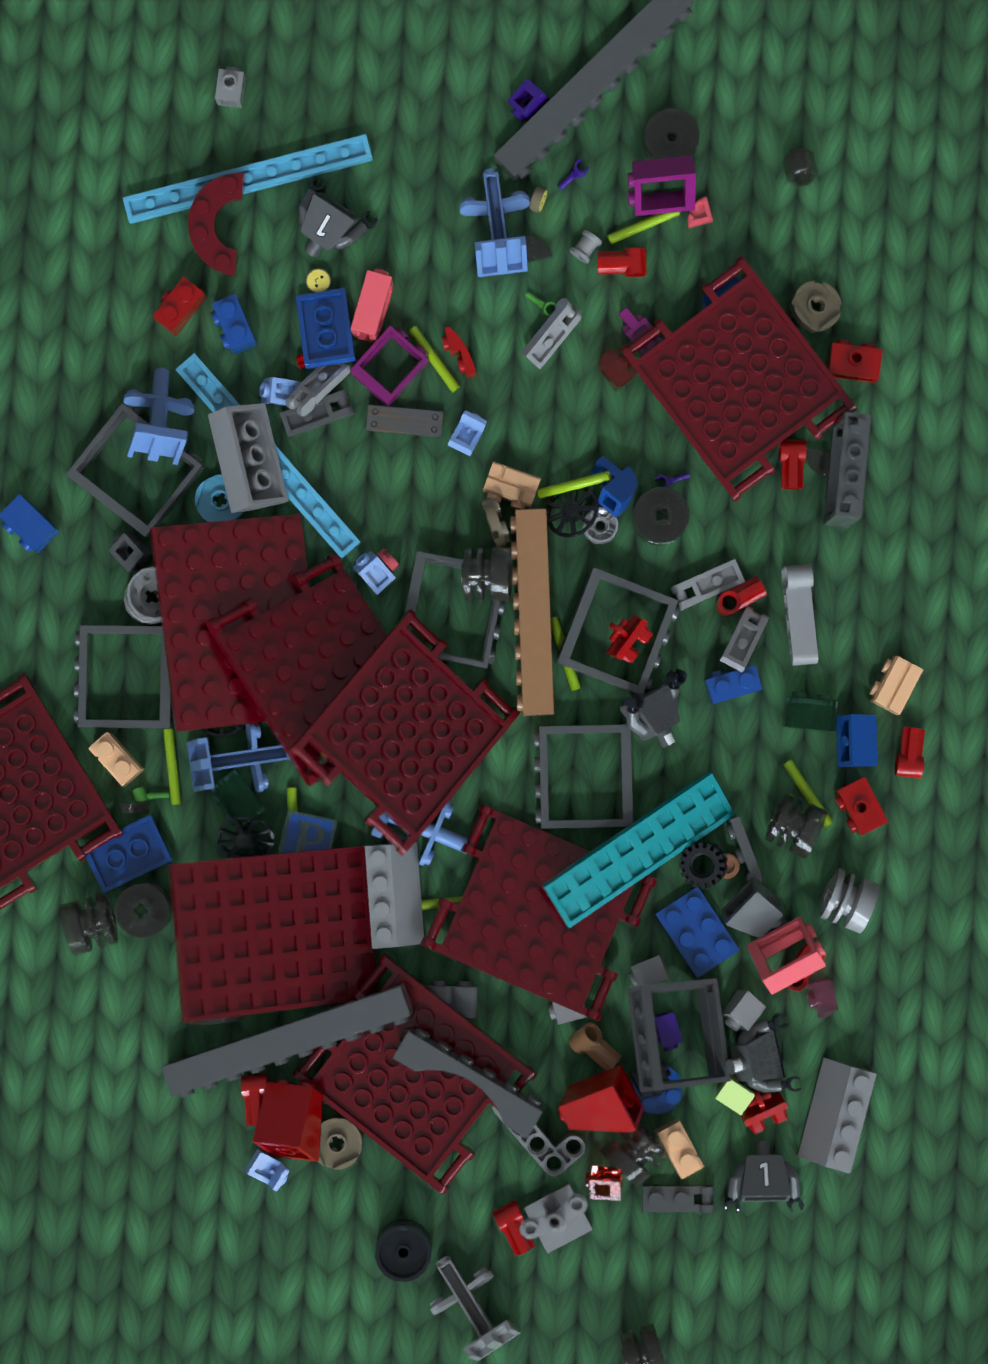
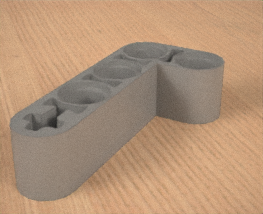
[781,563,818,666]
[492,1106,585,1176]

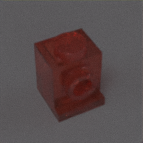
[598,350,637,391]
[585,1164,623,1201]

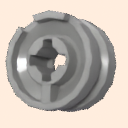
[582,507,618,544]

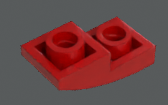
[441,327,476,378]

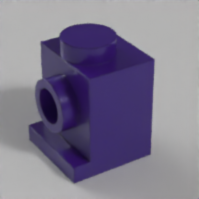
[507,78,550,122]
[654,1010,683,1052]

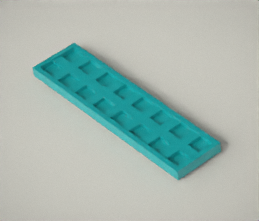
[542,772,735,928]

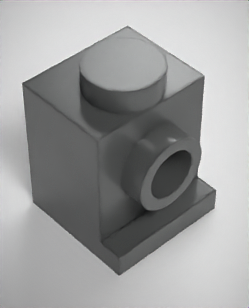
[109,532,153,572]

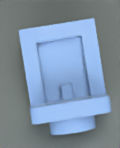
[448,410,487,456]
[244,1149,289,1191]

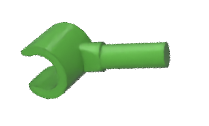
[525,291,556,318]
[132,786,169,802]

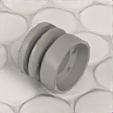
[124,567,162,626]
[819,868,880,933]

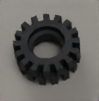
[679,841,728,889]

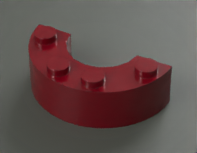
[188,173,245,276]

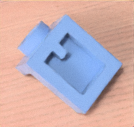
[259,377,301,407]
[352,551,396,595]

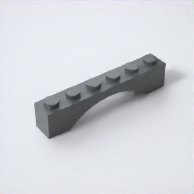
[393,1028,545,1138]

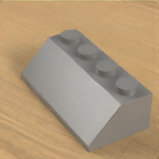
[208,403,288,513]
[365,842,424,949]
[797,1057,876,1173]

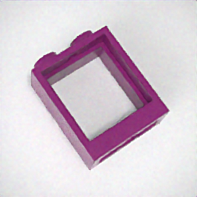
[627,156,696,216]
[350,326,428,407]

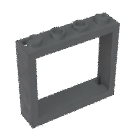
[66,403,205,539]
[823,412,871,527]
[405,551,511,669]
[555,567,680,695]
[74,625,173,729]
[534,725,633,829]
[627,978,731,1092]

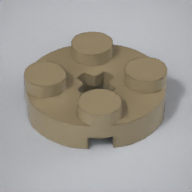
[789,281,841,333]
[481,497,510,549]
[318,1117,363,1170]

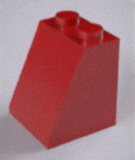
[558,1065,644,1132]
[252,1080,323,1162]

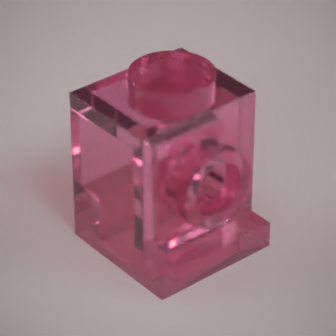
[805,978,838,1018]

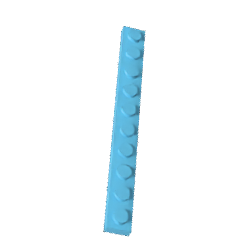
[123,134,373,224]
[175,353,361,559]

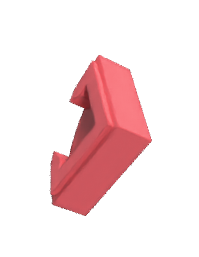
[687,196,713,229]
[377,548,399,572]

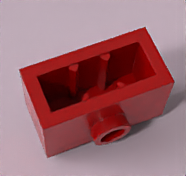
[152,277,207,337]
[827,340,883,383]
[834,777,888,836]

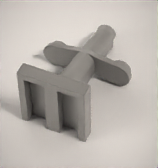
[520,1183,593,1254]
[430,1256,521,1361]

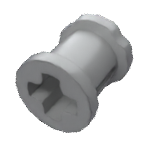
[570,230,602,264]

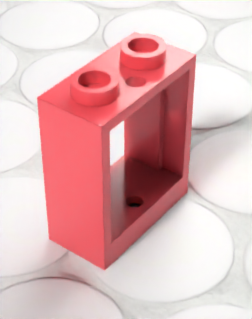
[351,269,394,343]
[747,916,826,995]

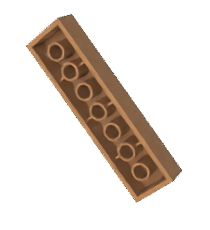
[510,509,554,716]

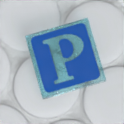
[278,810,337,854]

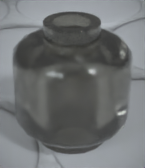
[783,147,818,187]

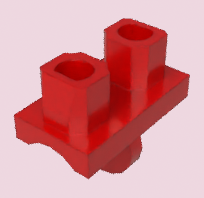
[606,615,653,663]
[740,1089,788,1134]

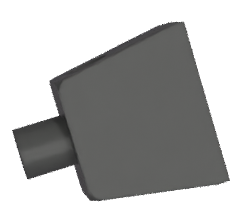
[722,877,787,938]

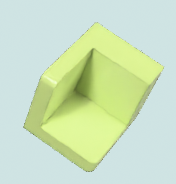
[715,1074,754,1115]

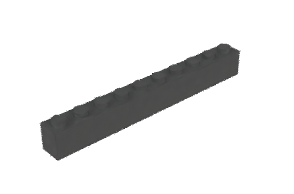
[494,0,694,182]
[161,983,414,1098]

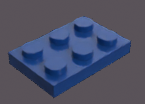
[296,288,356,369]
[87,814,173,894]
[655,887,739,978]

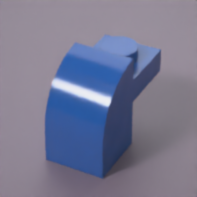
[591,456,637,518]

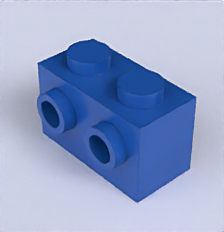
[210,294,257,355]
[0,494,60,553]
[704,663,762,705]
[836,714,878,767]

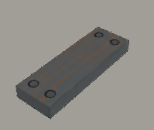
[366,405,444,438]

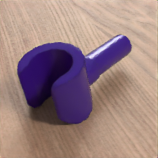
[558,159,589,190]
[655,472,690,491]

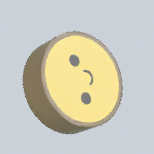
[529,186,548,213]
[306,268,331,293]

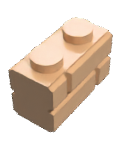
[483,461,541,510]
[869,656,923,715]
[88,731,145,786]
[654,1118,704,1179]

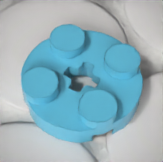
[195,475,243,522]

